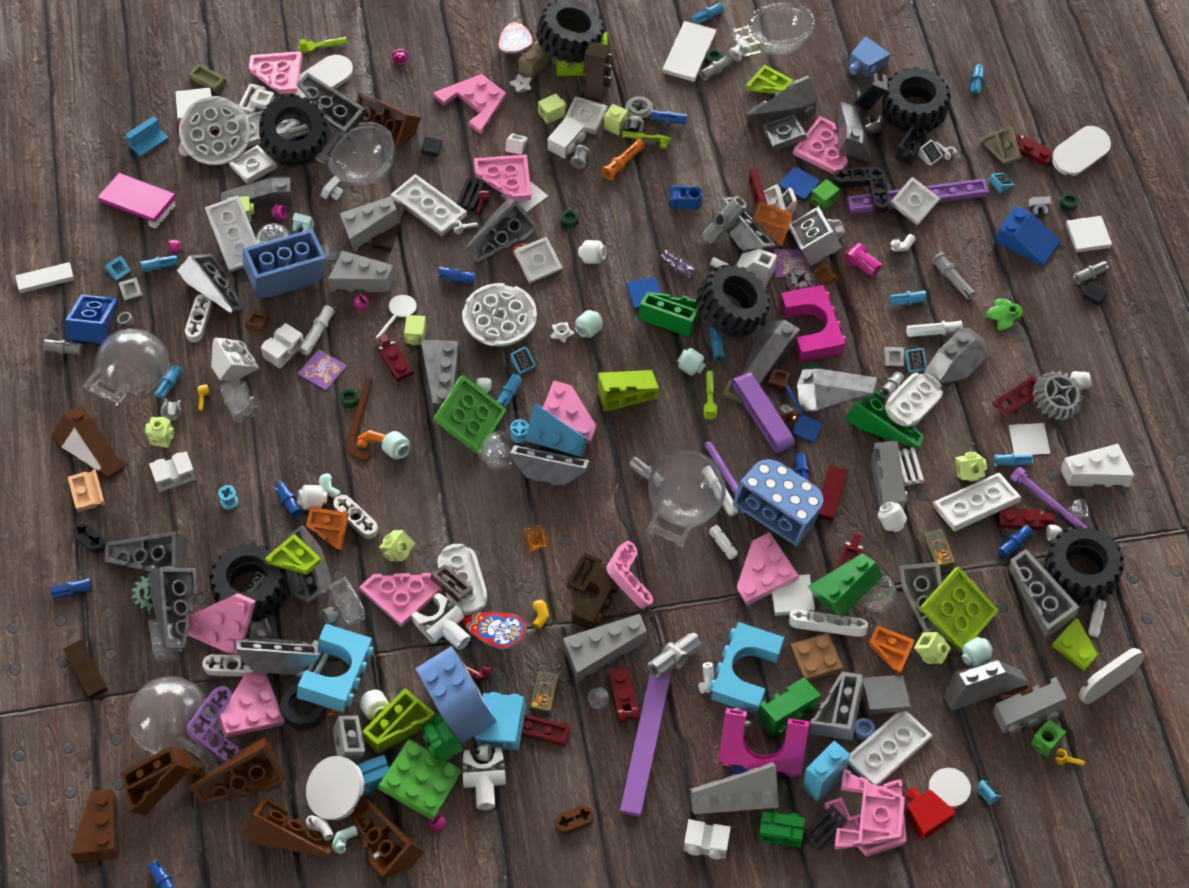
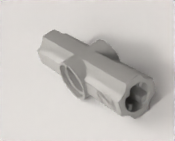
[702,196,747,244]
[647,632,702,679]

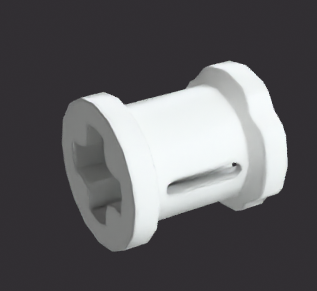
[729,39,751,62]

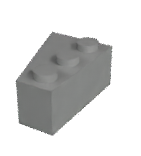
[340,196,400,252]
[328,251,395,292]
[870,441,908,510]
[810,672,863,741]
[993,677,1067,734]

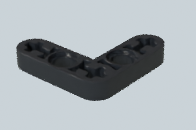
[833,167,890,213]

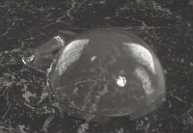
[731,3,815,57]
[315,122,395,187]
[84,328,170,406]
[646,450,726,548]
[128,676,221,757]

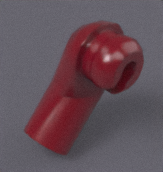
[466,664,492,682]

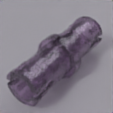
[660,250,696,279]

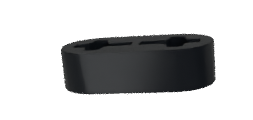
[73,523,105,554]

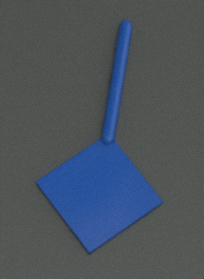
[786,385,823,443]

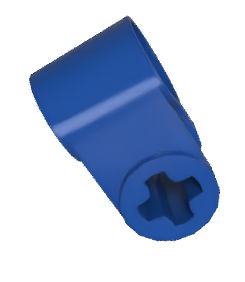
[668,185,703,210]

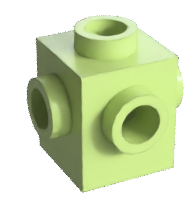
[145,417,174,448]
[955,452,987,481]
[379,530,415,561]
[914,632,951,664]

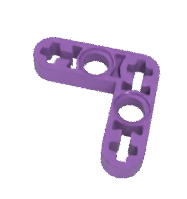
[187,686,240,763]

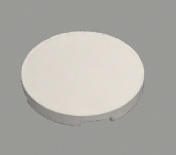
[306,756,364,820]

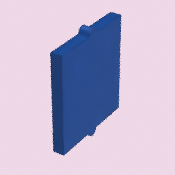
[779,167,821,201]
[627,277,661,310]

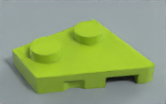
[746,65,793,94]
[265,534,322,575]
[1052,618,1098,671]

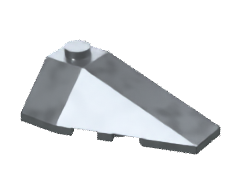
[297,72,365,134]
[746,76,817,126]
[838,101,871,163]
[221,175,293,207]
[464,199,538,263]
[177,254,243,313]
[742,320,800,385]
[797,369,879,413]
[105,531,188,571]
[149,568,198,649]

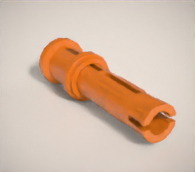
[601,139,645,181]

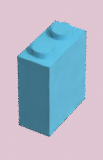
[475,692,527,750]
[802,741,850,802]

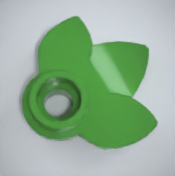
[985,299,1023,331]

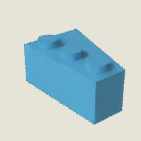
[525,404,588,457]

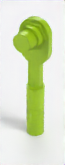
[298,37,347,53]
[622,130,671,149]
[704,371,717,420]

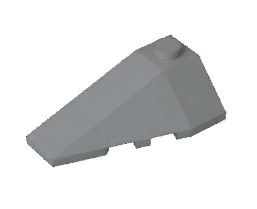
[899,562,949,642]

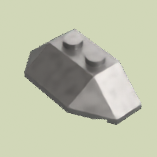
[720,197,776,250]
[924,328,989,385]
[510,445,589,486]
[286,526,332,603]
[236,638,319,676]
[944,659,1028,711]

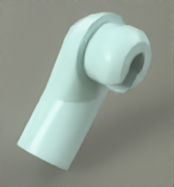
[319,474,341,499]
[332,826,358,854]

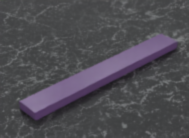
[846,179,989,214]
[620,669,672,817]

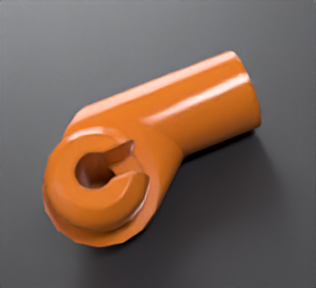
[357,430,385,448]

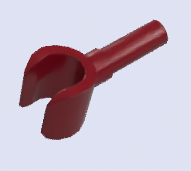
[475,191,489,214]

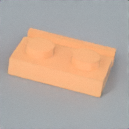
[68,469,105,513]

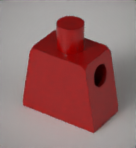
[904,787,956,842]

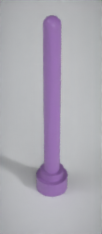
[705,441,750,517]
[1010,467,1087,528]

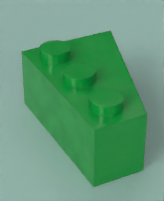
[638,292,701,337]
[808,554,883,617]
[757,677,821,739]

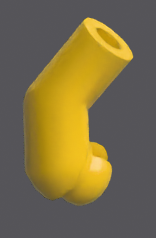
[532,600,549,630]

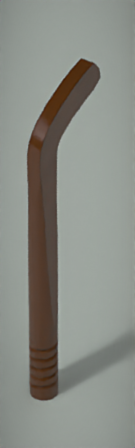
[345,377,373,462]

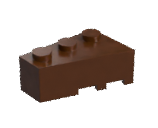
[120,746,191,816]
[71,789,118,864]

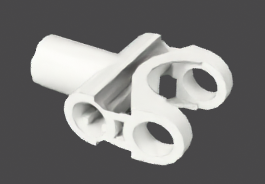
[411,593,471,650]
[463,747,506,810]

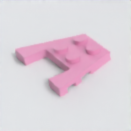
[433,74,506,134]
[834,769,905,850]
[824,779,906,857]

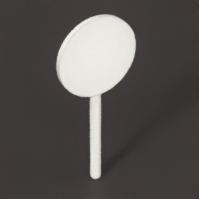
[376,295,417,340]

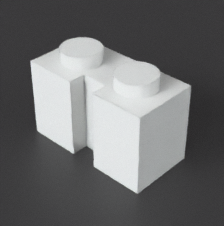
[547,116,586,159]
[261,323,304,369]
[149,451,196,492]
[684,819,731,859]

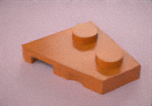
[753,202,794,246]
[306,507,349,551]
[869,625,915,675]

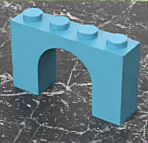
[709,622,784,715]
[297,624,374,713]

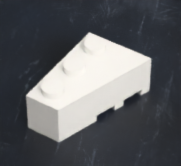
[1061,444,1134,487]

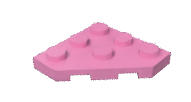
[249,51,302,94]
[793,116,848,174]
[474,155,531,201]
[543,381,596,445]
[737,532,799,606]
[359,573,442,627]
[187,593,256,655]
[218,672,285,737]

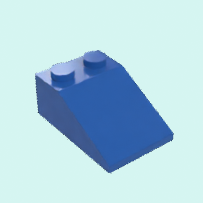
[995,206,1060,266]
[66,294,117,344]

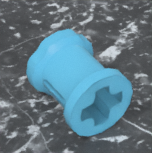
[218,485,238,510]

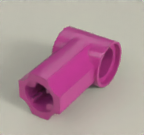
[844,243,882,277]

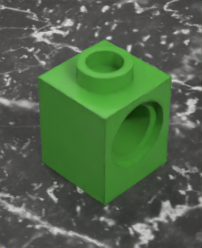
[810,179,840,212]
[1031,719,1066,757]

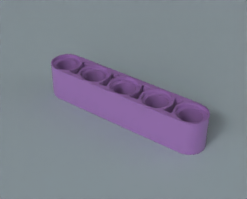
[732,372,795,453]

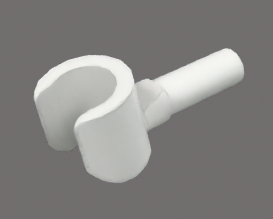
[935,142,956,160]
[452,220,478,234]

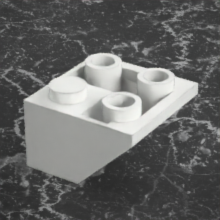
[736,249,777,287]
[211,338,259,382]

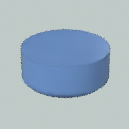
[854,718,875,740]

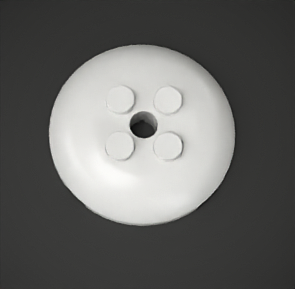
[179,96,250,165]
[462,283,537,347]

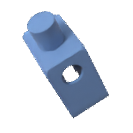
[848,37,890,77]

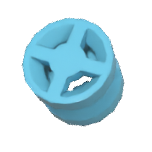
[510,419,529,444]

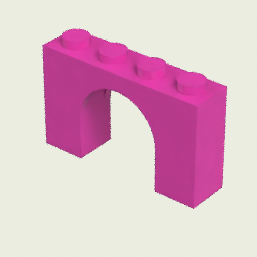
[780,285,847,363]
[718,708,809,777]

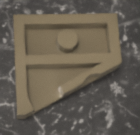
[979,126,1022,165]

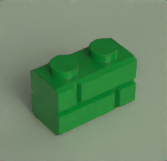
[423,714,463,762]
[758,809,805,848]

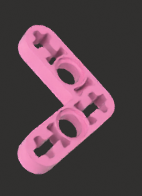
[607,541,653,609]

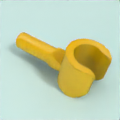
[198,385,210,411]
[1055,749,1085,766]

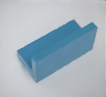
[125,116,169,157]

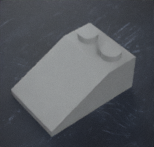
[791,206,842,266]

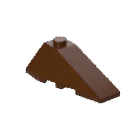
[355,92,421,149]
[52,405,125,478]
[191,737,286,804]
[351,795,424,878]
[242,797,332,857]

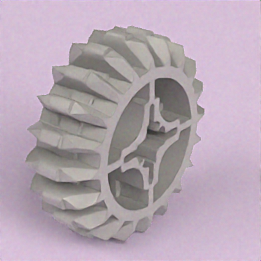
[1032,370,1084,421]

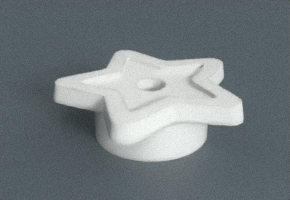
[510,74,531,93]
[551,322,574,343]

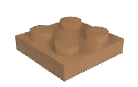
[790,633,843,681]

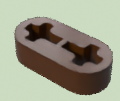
[555,805,594,835]

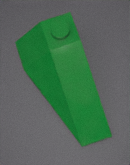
[845,390,924,449]

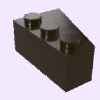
[580,42,612,104]

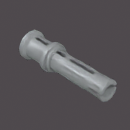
[931,252,976,300]

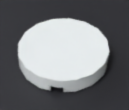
[928,768,971,809]

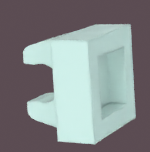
[292,213,315,233]

